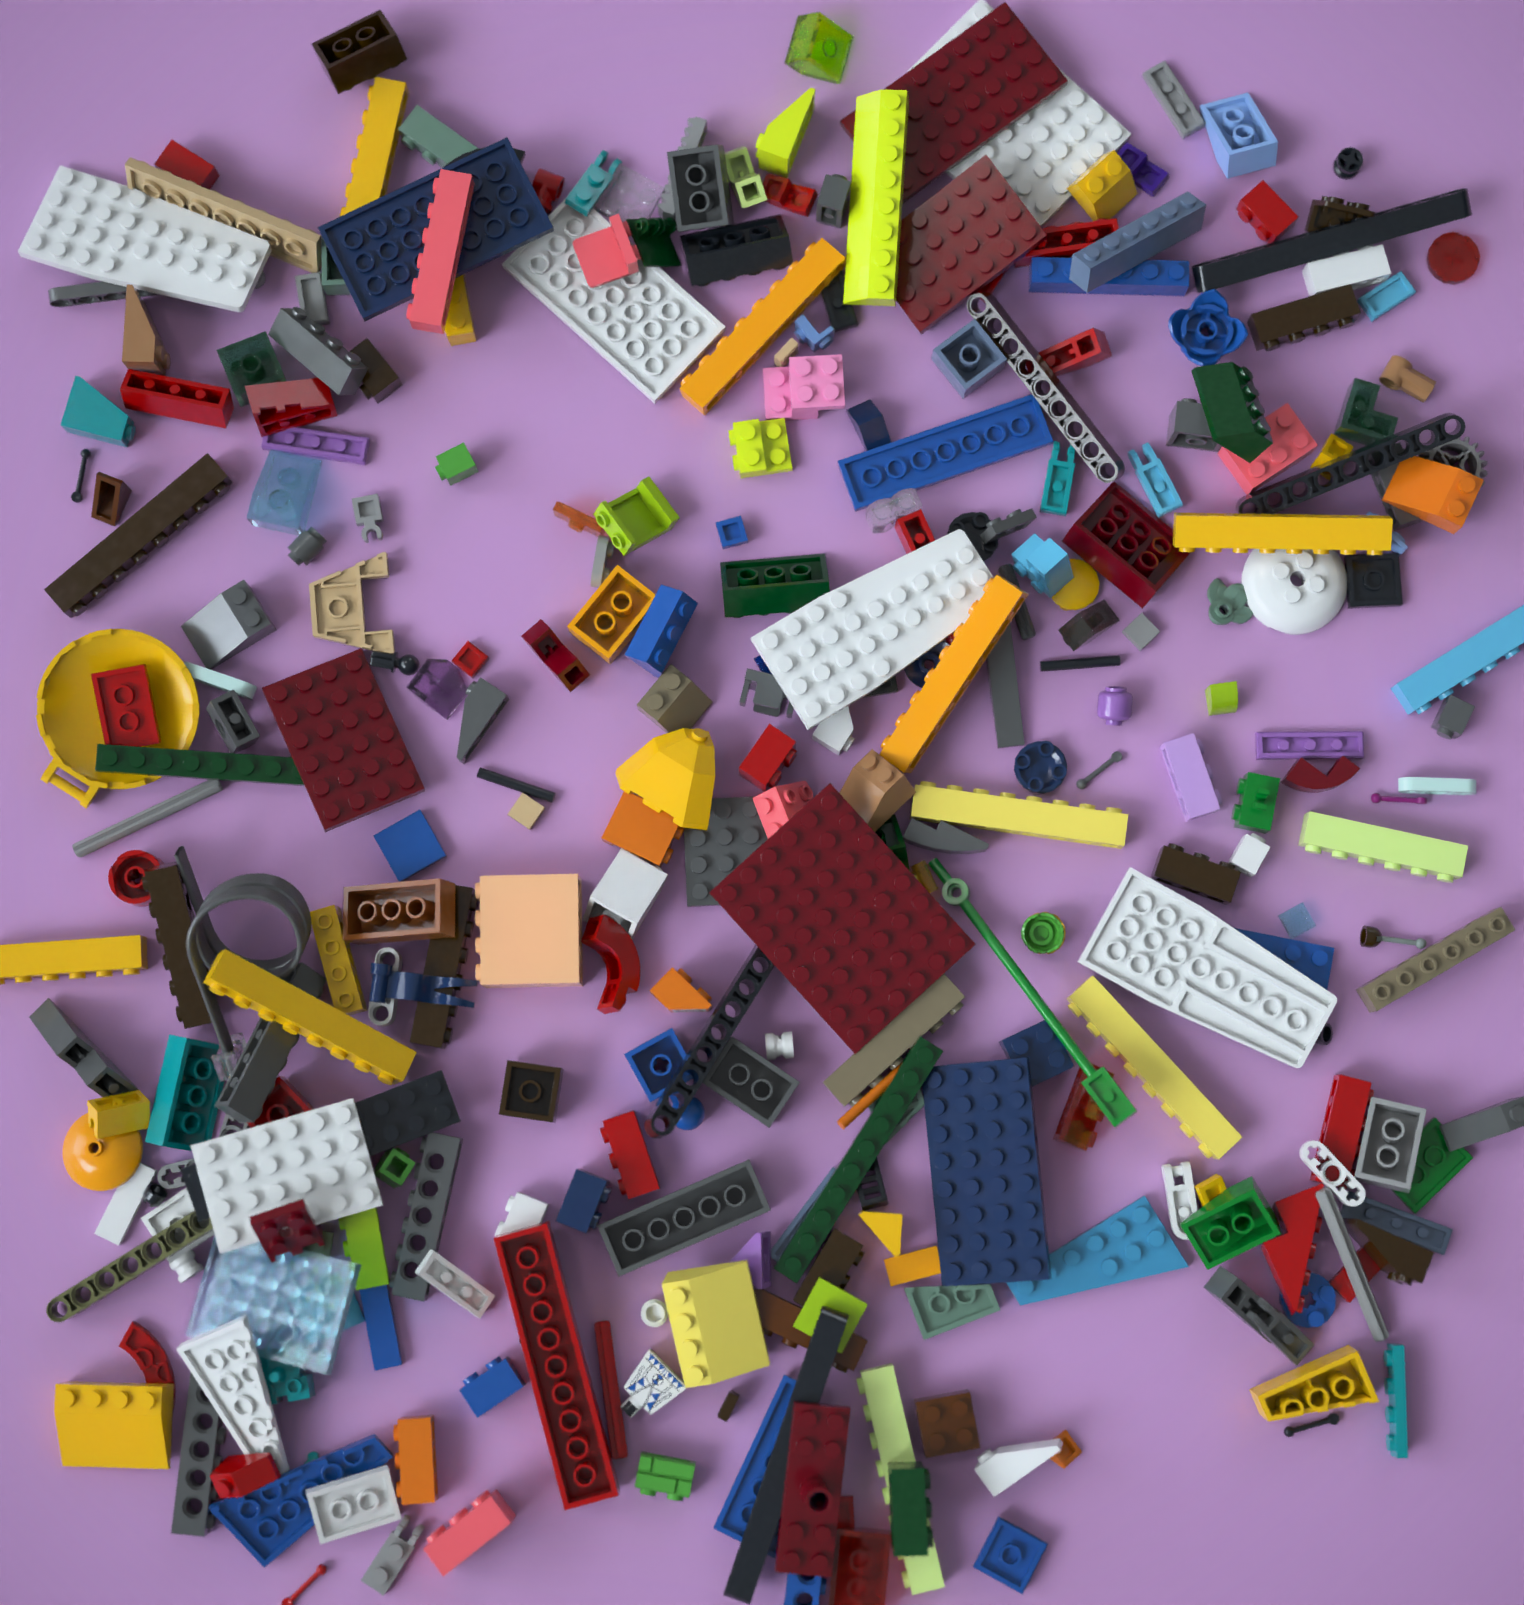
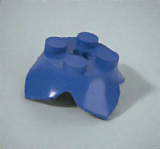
[1168,289,1248,366]

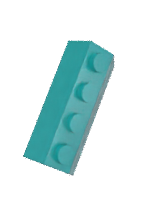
[145,1035,228,1151]

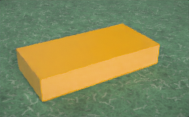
[883,1245,941,1286]

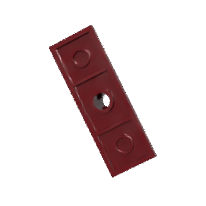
[775,1401,851,1577]

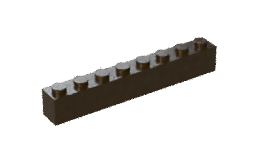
[44,453,233,618]

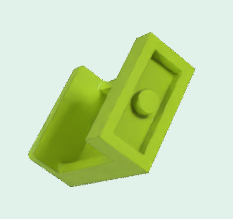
[593,476,680,556]

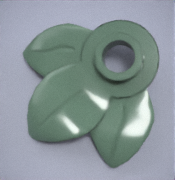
[1207,578,1253,625]

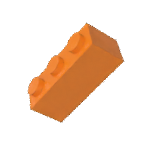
[393,1415,438,1505]

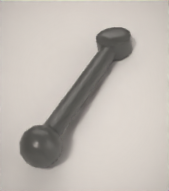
[1076,751,1122,789]

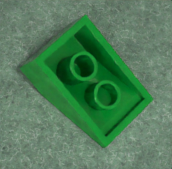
[1180,1176,1281,1270]

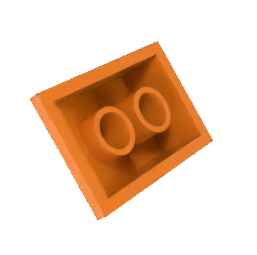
[1382,456,1484,534]

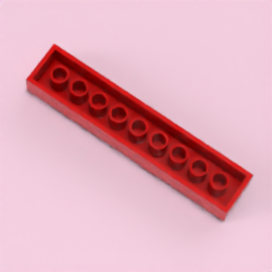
[493,1221,620,1511]

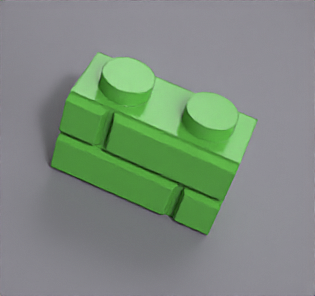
[635,1451,696,1501]

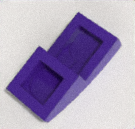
[1117,142,1169,197]

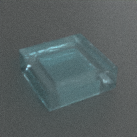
[1278,902,1316,939]

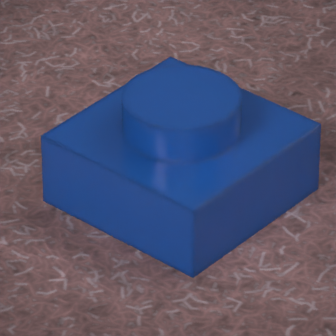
[715,516,748,550]

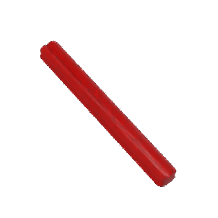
[594,1320,628,1459]

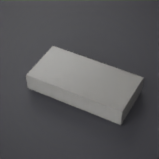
[295,272,330,325]

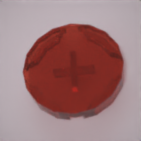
[1426,232,1480,285]

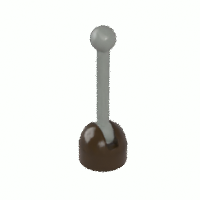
[1360,925,1426,949]

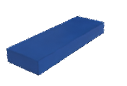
[360,1284,403,1371]

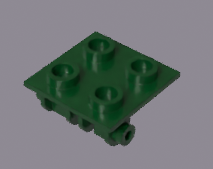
[626,217,682,267]

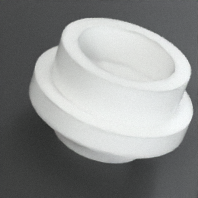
[641,1299,668,1327]

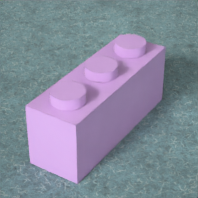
[1160,733,1222,822]

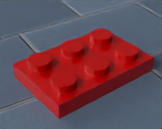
[91,664,161,747]

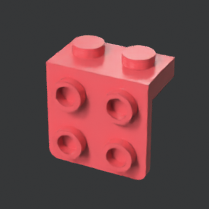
[573,214,641,288]
[752,781,814,838]

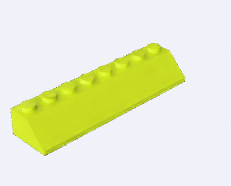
[843,89,909,306]

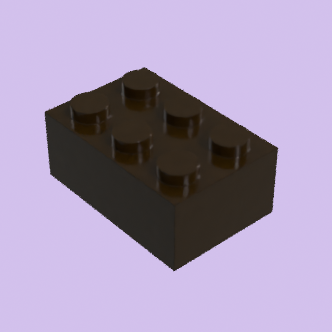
[311,9,408,94]

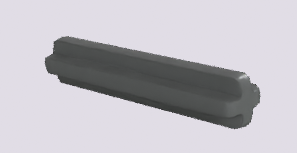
[998,564,1036,640]

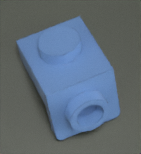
[794,315,835,352]

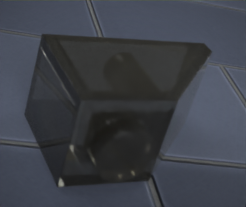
[1058,599,1120,651]

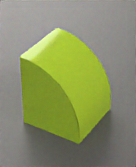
[1205,681,1238,716]

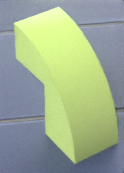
[725,146,767,208]

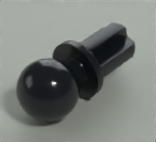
[370,651,420,676]

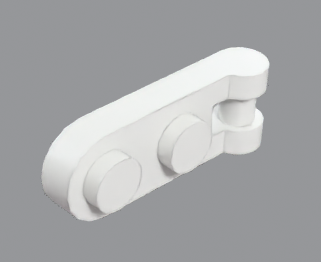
[1161,1161,1198,1240]

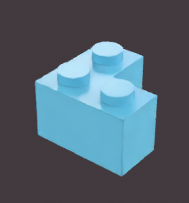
[1012,533,1074,598]

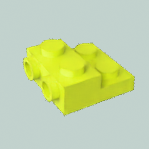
[728,418,792,478]

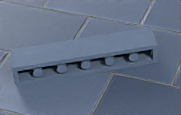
[1069,192,1206,293]

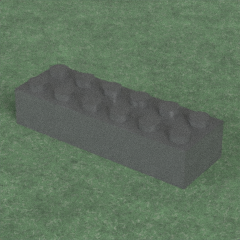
[597,1160,771,1277]

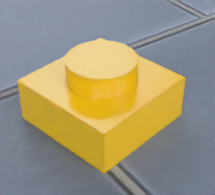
[1194,1174,1227,1207]

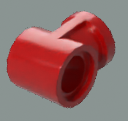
[532,168,565,214]

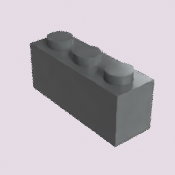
[1368,442,1424,531]

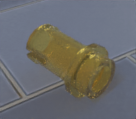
[911,860,939,893]

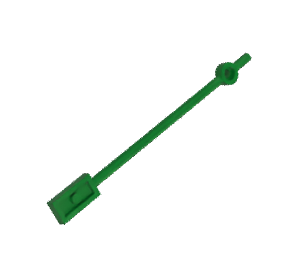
[928,858,1138,1128]

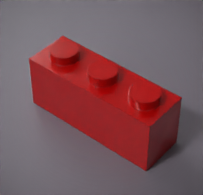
[600,1110,660,1199]

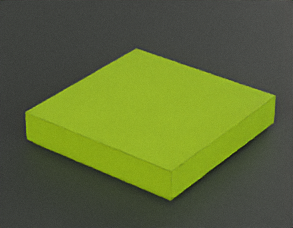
[793,1277,868,1353]

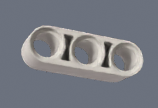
[368,947,403,1027]

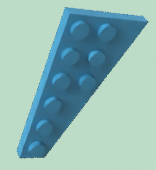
[1006,1196,1189,1306]

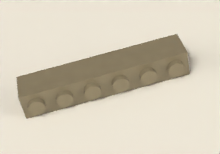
[822,974,965,1107]

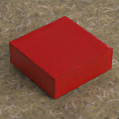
[451,641,489,679]

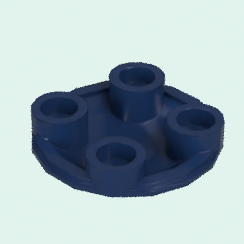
[1014,741,1067,794]

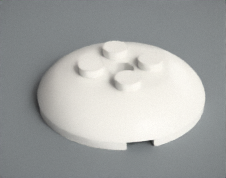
[1241,549,1347,635]

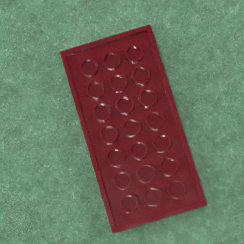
[840,2,1068,204]

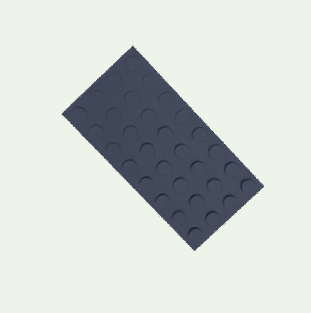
[317,137,554,322]
[922,1057,1052,1286]

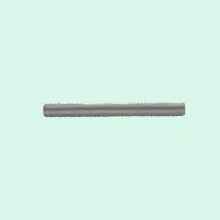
[72,780,222,857]
[1316,1188,1389,1341]

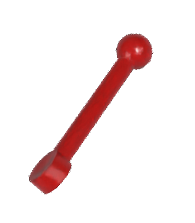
[282,1564,327,1605]

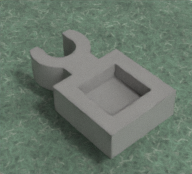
[352,494,384,543]

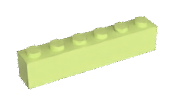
[1298,811,1468,883]

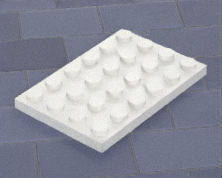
[191,1098,383,1254]

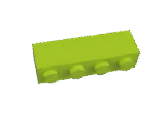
[338,1207,390,1290]

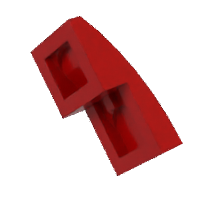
[762,173,818,217]

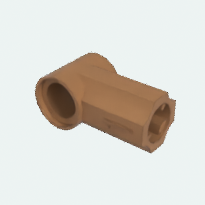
[1379,355,1436,403]

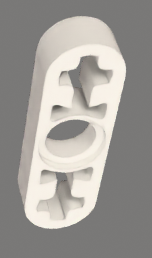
[1299,1141,1366,1206]

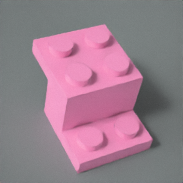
[763,354,845,421]

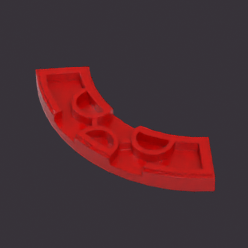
[119,1321,176,1412]

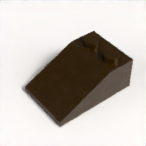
[1343,1218,1434,1286]

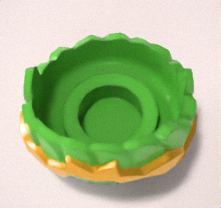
[1021,912,1066,954]

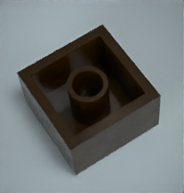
[499,1060,564,1123]

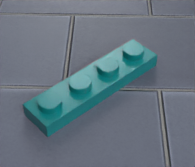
[1383,1343,1408,1458]

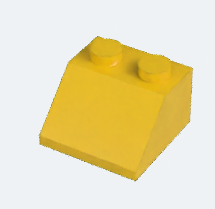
[1067,150,1138,221]

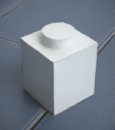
[1228,833,1270,877]

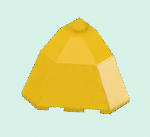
[615,728,715,830]

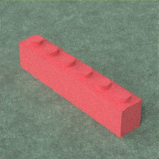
[406,169,475,334]

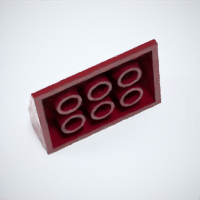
[1062,481,1191,609]

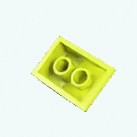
[755,87,816,178]

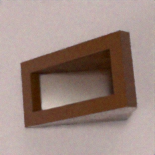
[91,472,132,526]

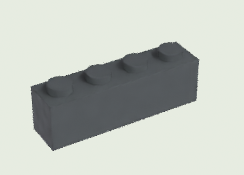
[268,307,369,395]

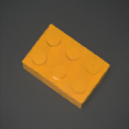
[567,565,656,665]

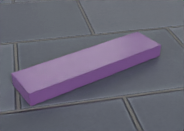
[261,427,370,465]
[1255,731,1364,760]

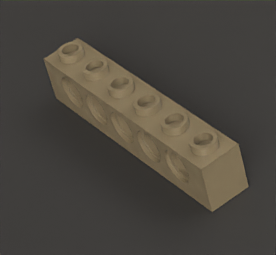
[1355,907,1515,1013]

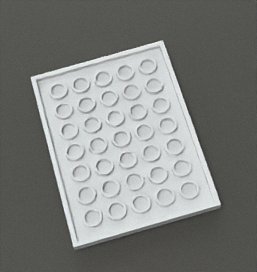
[906,0,1131,228]

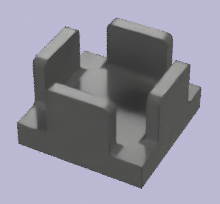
[740,668,794,718]

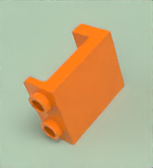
[601,792,685,868]

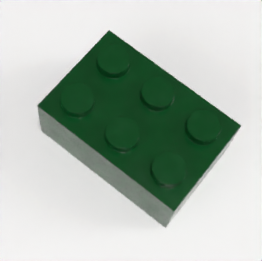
[888,1461,933,1557]

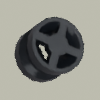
[1333,147,1363,180]

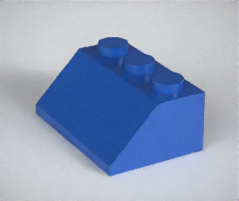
[625,584,698,678]

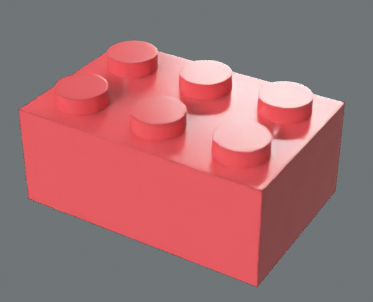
[1217,403,1318,495]
[423,1489,516,1576]

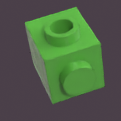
[435,442,478,486]
[374,1148,416,1188]

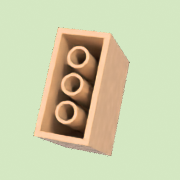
[475,874,583,988]

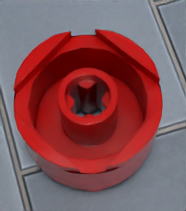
[108,850,164,907]

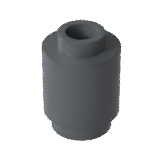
[287,527,326,566]

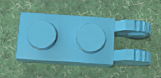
[1127,442,1183,518]

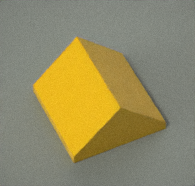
[858,1210,903,1257]

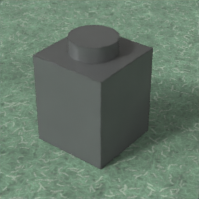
[1431,695,1475,739]

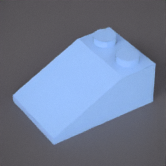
[1200,93,1278,179]

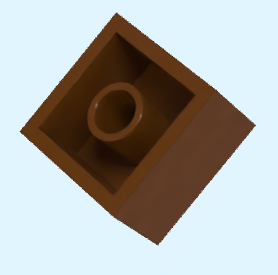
[914,1389,981,1458]

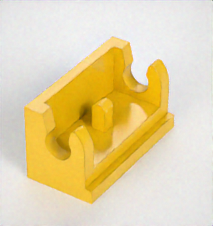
[87,1090,150,1139]

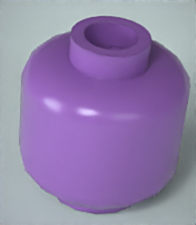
[1097,686,1133,726]

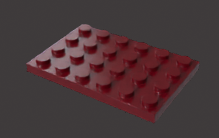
[896,155,1048,335]
[262,648,425,832]

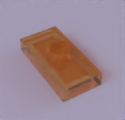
[552,501,605,537]

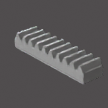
[658,117,707,220]

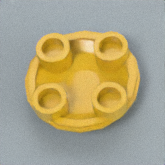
[1052,558,1100,611]

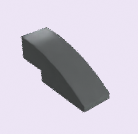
[903,818,989,854]

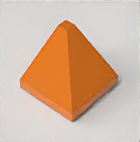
[1049,1430,1082,1469]

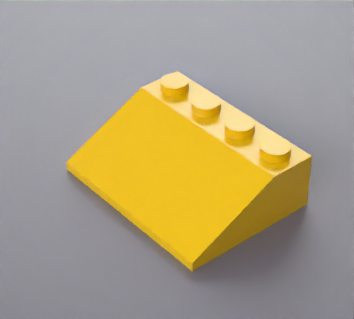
[54,1381,174,1469]

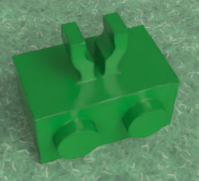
[1231,772,1280,834]

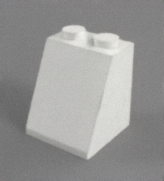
[582,848,668,940]

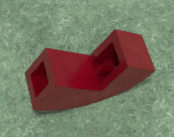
[521,619,590,692]
[1281,756,1360,793]

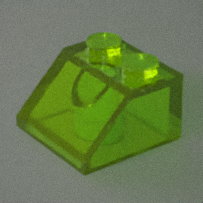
[784,12,853,84]

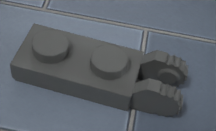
[1246,1297,1314,1366]

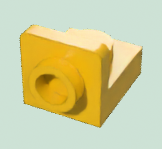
[1310,433,1354,480]

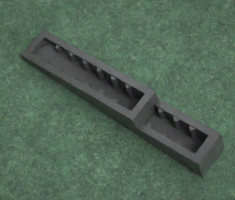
[986,623,1025,749]

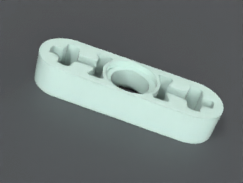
[184,662,257,700]
[1398,777,1476,795]

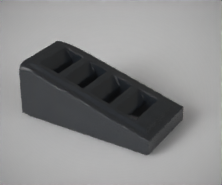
[857,1157,889,1211]

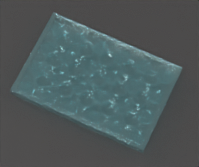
[185,1236,361,1375]

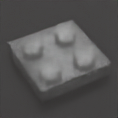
[594,164,665,222]

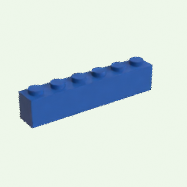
[1029,257,1189,296]

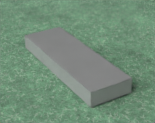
[1142,60,1206,139]

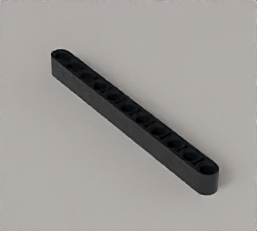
[1191,188,1472,293]
[723,1305,849,1605]

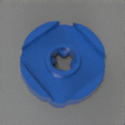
[1279,1273,1336,1328]

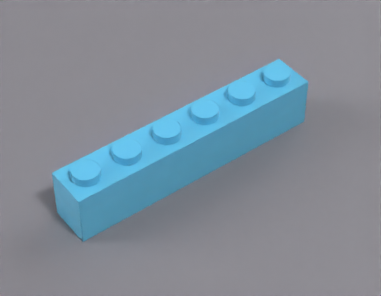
[1391,605,1524,715]

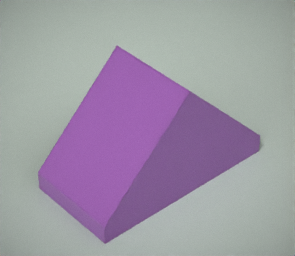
[731,1231,772,1289]

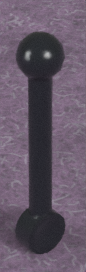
[71,449,91,503]
[1284,1413,1340,1437]

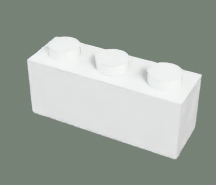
[1302,244,1391,296]

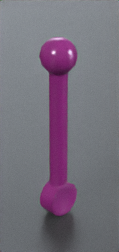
[1371,793,1427,804]

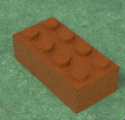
[343,878,455,945]

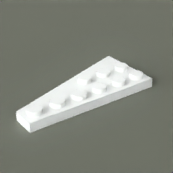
[177,1314,290,1474]

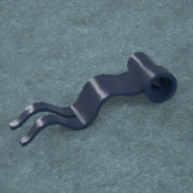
[369,963,478,1008]

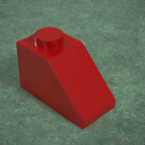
[210,1452,281,1498]

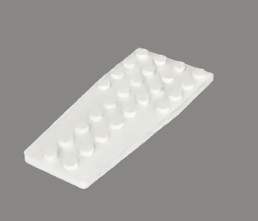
[18,165,271,312]
[751,529,994,730]
[1077,867,1337,1068]

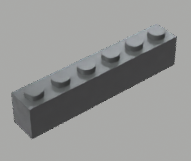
[215,962,326,1122]

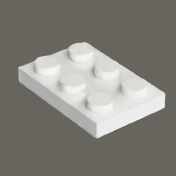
[306,1465,402,1544]

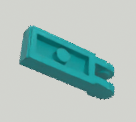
[565,150,622,217]
[1039,441,1075,516]

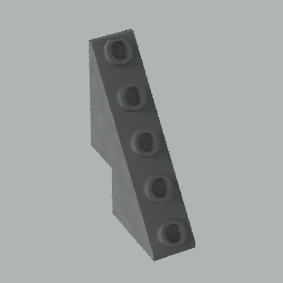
[29,998,139,1097]

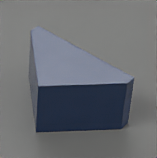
[846,399,891,451]

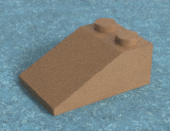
[122,284,170,376]
[840,749,916,832]

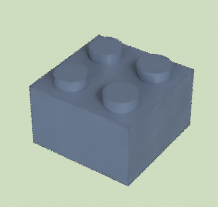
[931,319,1007,399]

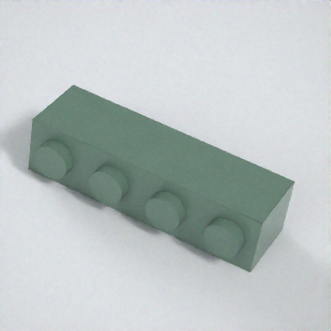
[398,105,479,168]

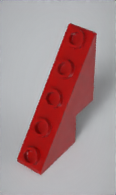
[1261,1183,1324,1316]

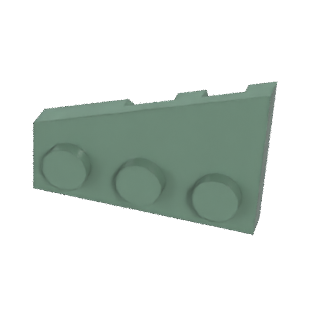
[903,1284,1000,1340]

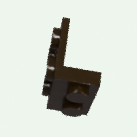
[1304,196,1375,232]

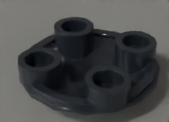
[947,512,999,561]

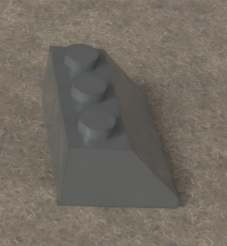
[667,144,734,232]

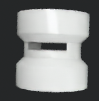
[765,1031,794,1060]

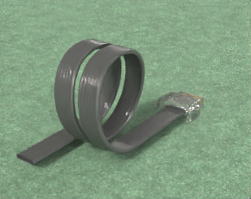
[174,846,312,1081]

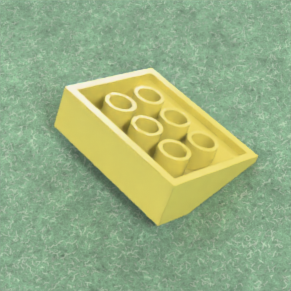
[662,1260,770,1388]

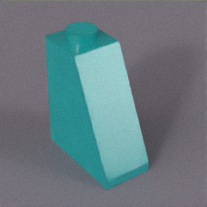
[60,376,136,448]

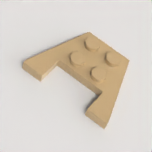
[309,552,395,654]

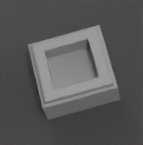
[1122,613,1160,651]

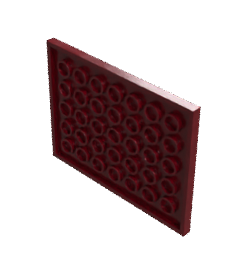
[709,783,976,1054]

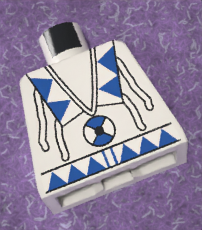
[620,1348,686,1418]

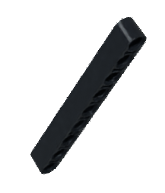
[1236,413,1465,514]
[644,944,775,1139]

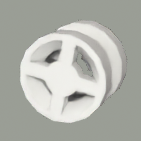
[169,1250,204,1284]

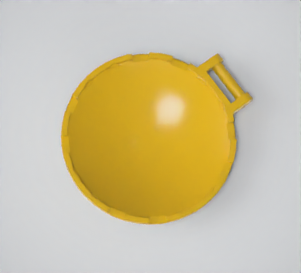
[36,629,200,809]

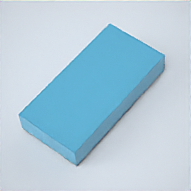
[1357,271,1416,322]

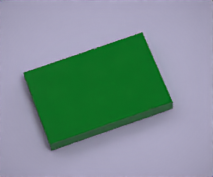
[1392,1118,1474,1214]

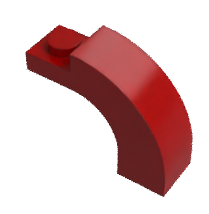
[581,914,641,1014]

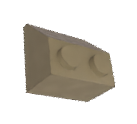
[637,664,713,733]

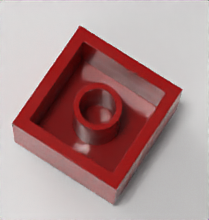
[739,723,797,792]

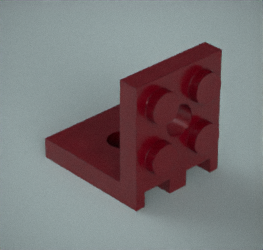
[249,1199,325,1263]

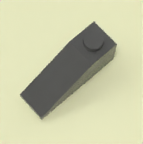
[457,677,509,764]
[1439,1096,1524,1152]
[1203,1266,1271,1344]

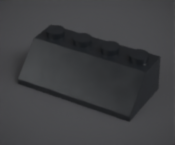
[680,214,793,286]

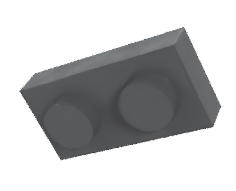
[980,508,1037,545]

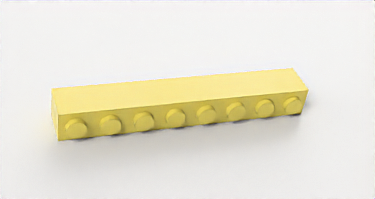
[909,781,1128,849]
[1066,975,1242,1159]

